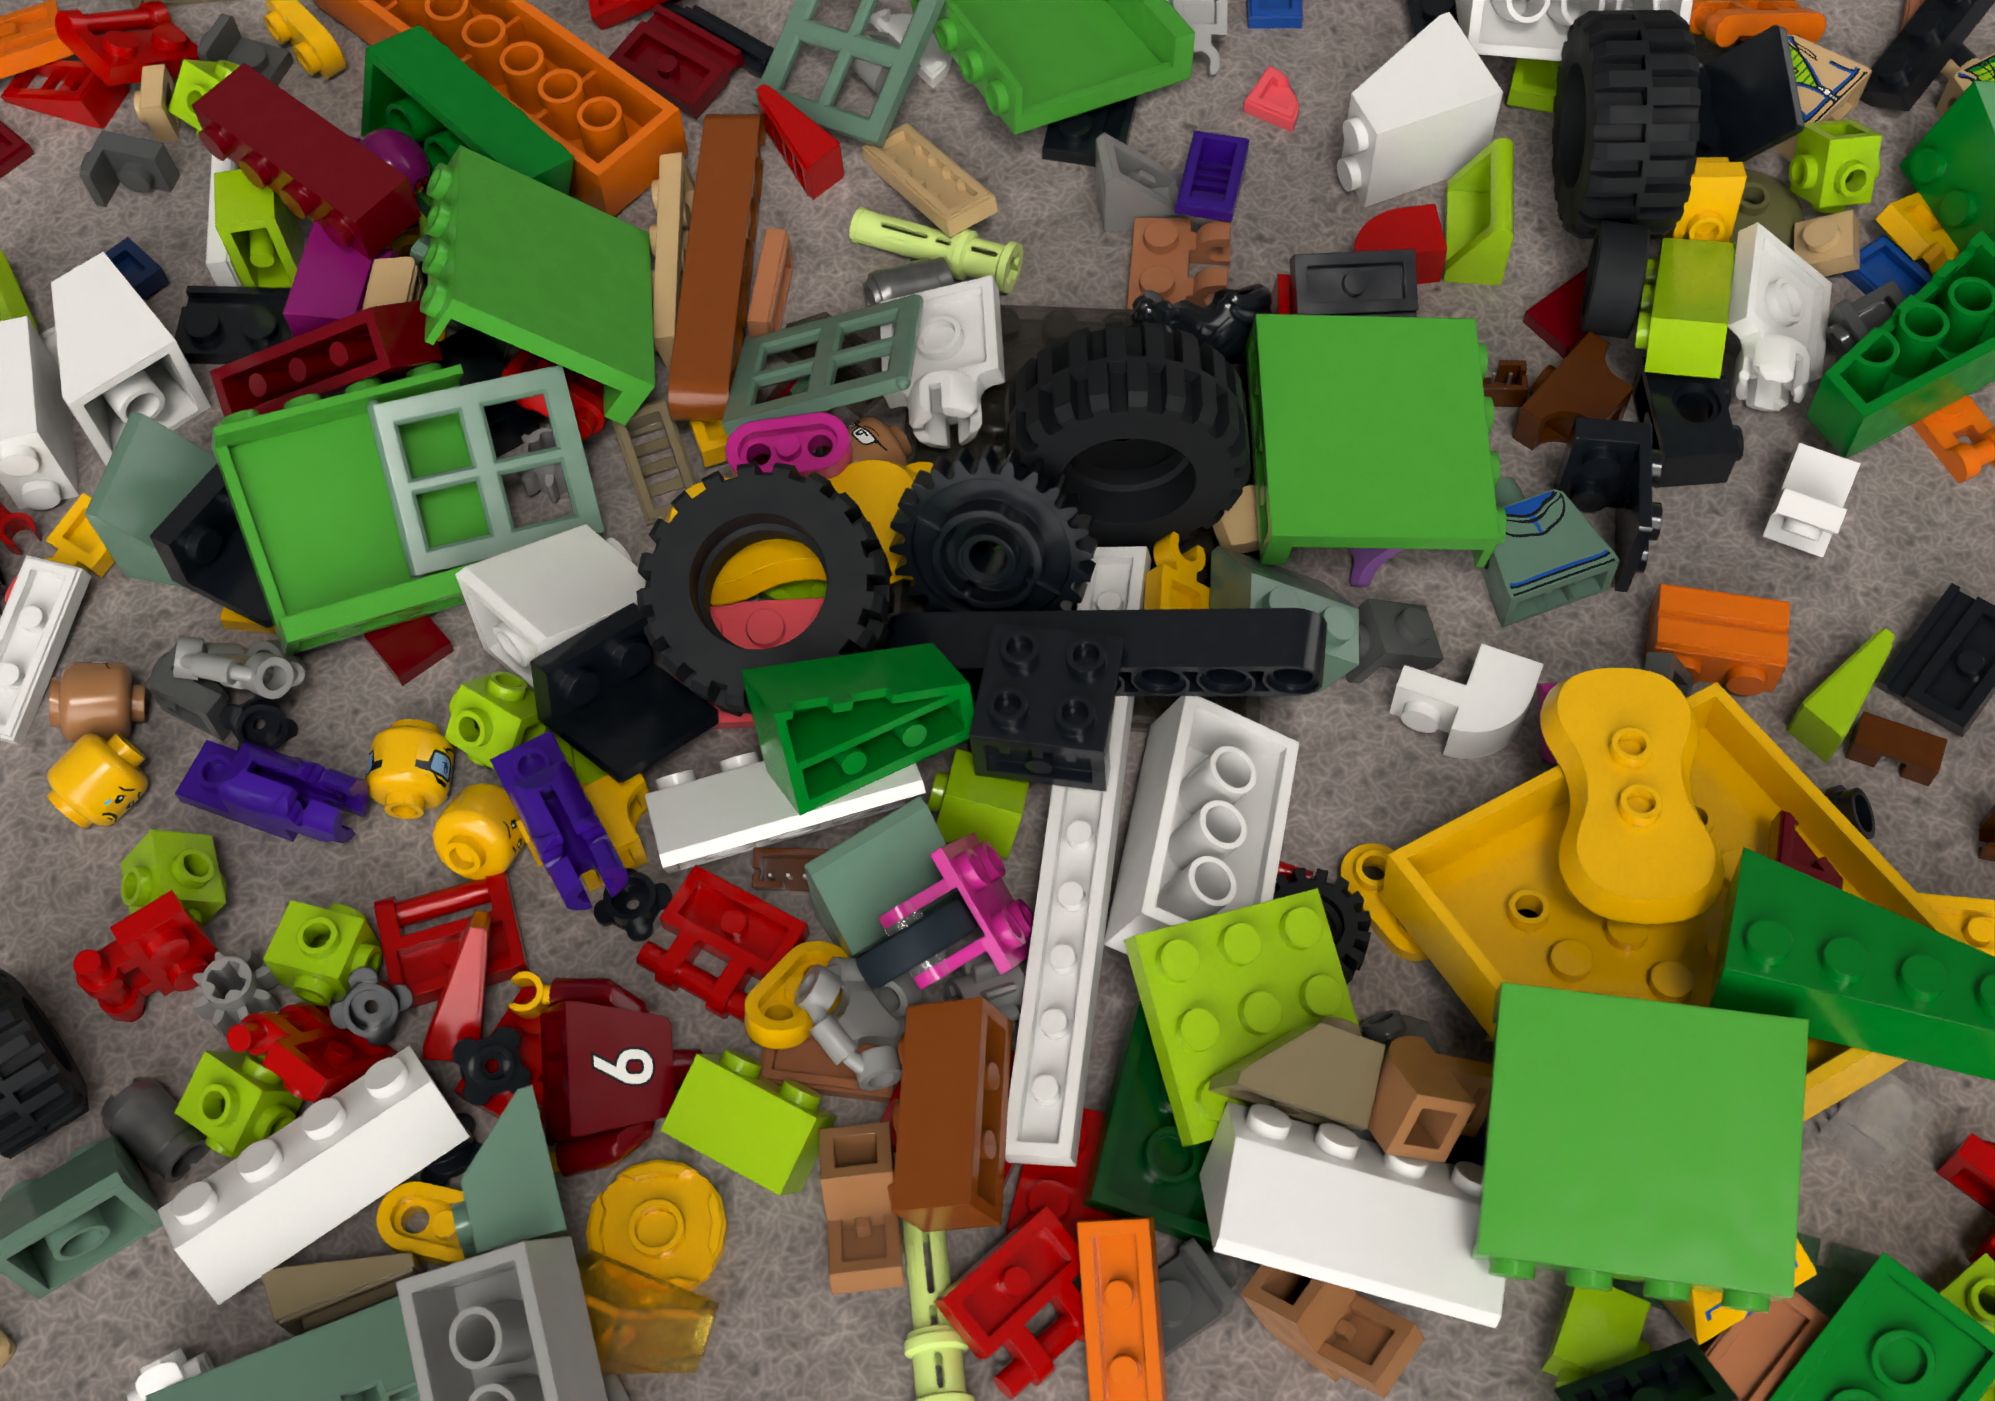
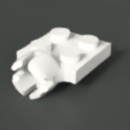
[1728,222,1832,411]
[879,275,1005,449]

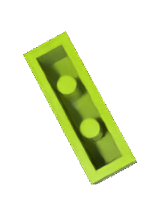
[1635,237,1736,379]

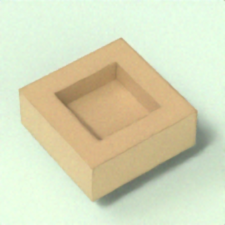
[134,64,181,142]
[1794,209,1860,277]

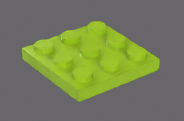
[1124,888,1362,1147]

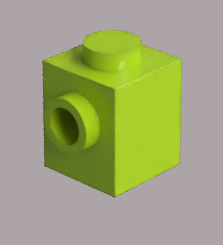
[927,749,1029,859]
[1541,1287,1651,1387]

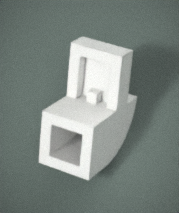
[1762,443,1861,557]
[1390,643,1544,759]

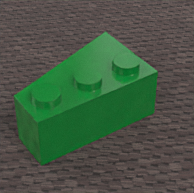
[740,643,974,816]

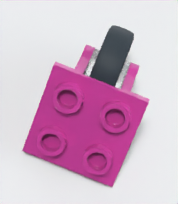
[855,832,1034,990]

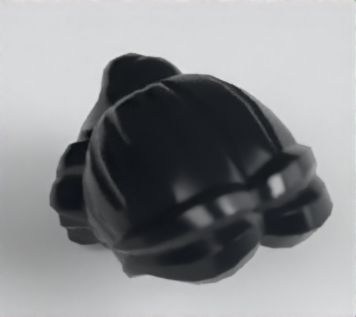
[1131,284,1272,362]

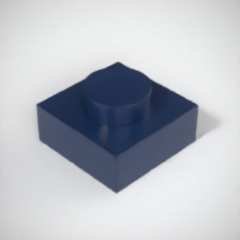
[105,237,169,300]

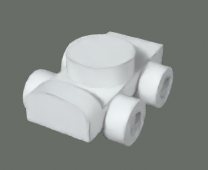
[127,1348,215,1401]

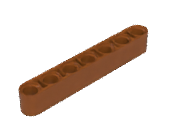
[668,114,766,421]

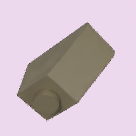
[1208,1017,1386,1131]

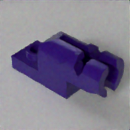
[490,731,629,910]
[175,740,369,843]

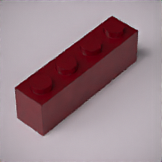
[192,63,422,260]
[209,300,443,418]

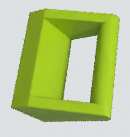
[1443,138,1514,286]

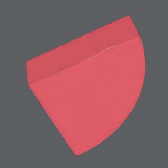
[1243,66,1299,132]

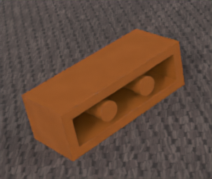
[888,997,1012,1232]

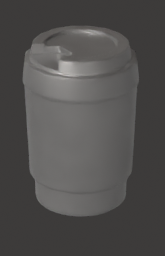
[863,257,954,307]
[101,1076,210,1183]

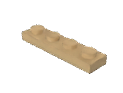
[649,152,695,370]

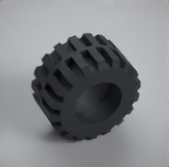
[0,969,89,1159]

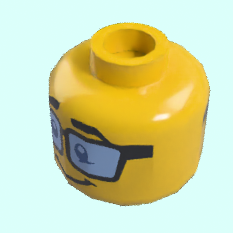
[365,719,455,819]

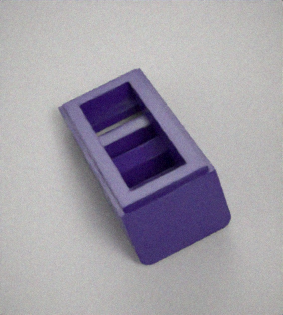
[1175,131,1250,222]

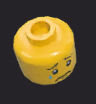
[47,733,148,830]
[432,783,526,880]

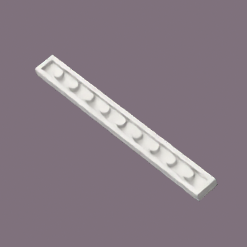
[1005,546,1151,1167]

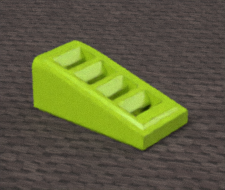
[1787,628,1896,763]

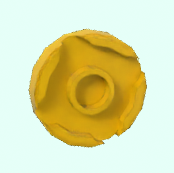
[586,1159,729,1302]

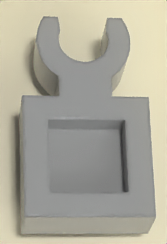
[1170,0,1228,76]

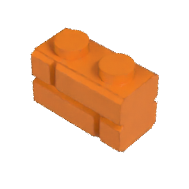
[1645,583,1790,696]

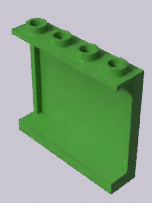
[910,0,1195,135]
[420,145,655,425]
[1245,314,1507,568]
[212,363,489,657]
[1471,982,1809,1313]

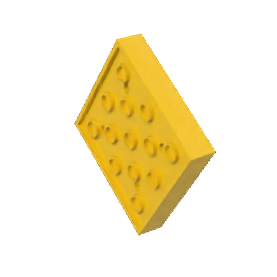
[1381,682,1966,1122]

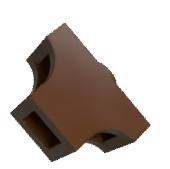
[1513,331,1634,451]

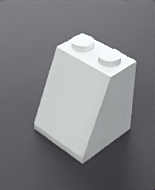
[1337,12,1503,207]
[51,252,211,466]
[0,316,79,510]
[455,524,646,690]

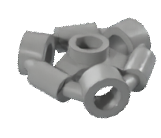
[173,635,305,699]
[794,957,922,1091]

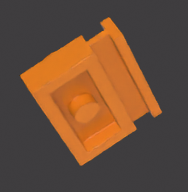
[0,0,74,79]

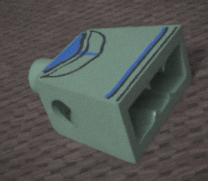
[1481,477,1620,628]

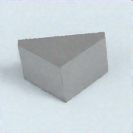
[1095,133,1191,232]

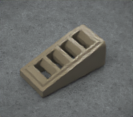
[611,397,697,526]
[262,1252,426,1336]

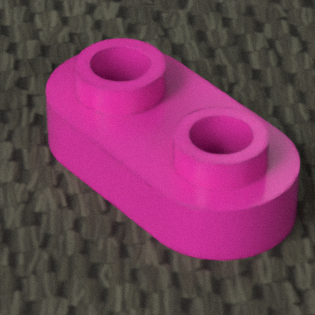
[725,412,853,479]

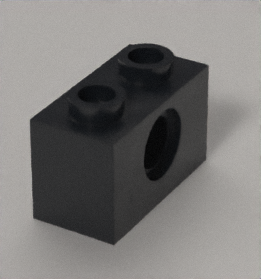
[1632,357,1744,488]

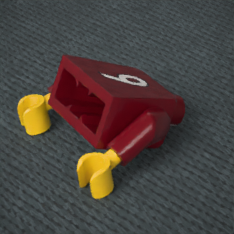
[508,971,703,1177]

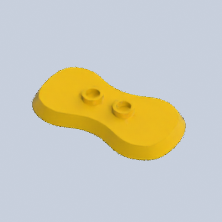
[665,460,917,606]
[1540,668,1725,924]

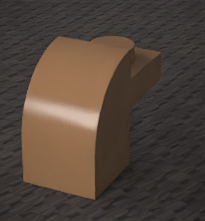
[1368,1036,1492,1163]
[819,1121,904,1295]
[1240,1264,1425,1399]

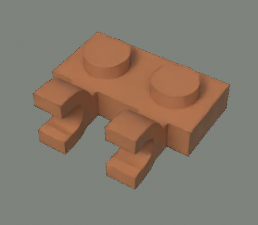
[1127,218,1231,320]

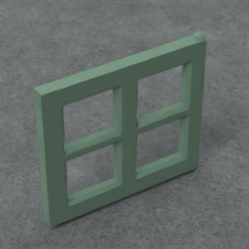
[751,0,945,148]
[722,294,923,436]
[366,365,605,580]

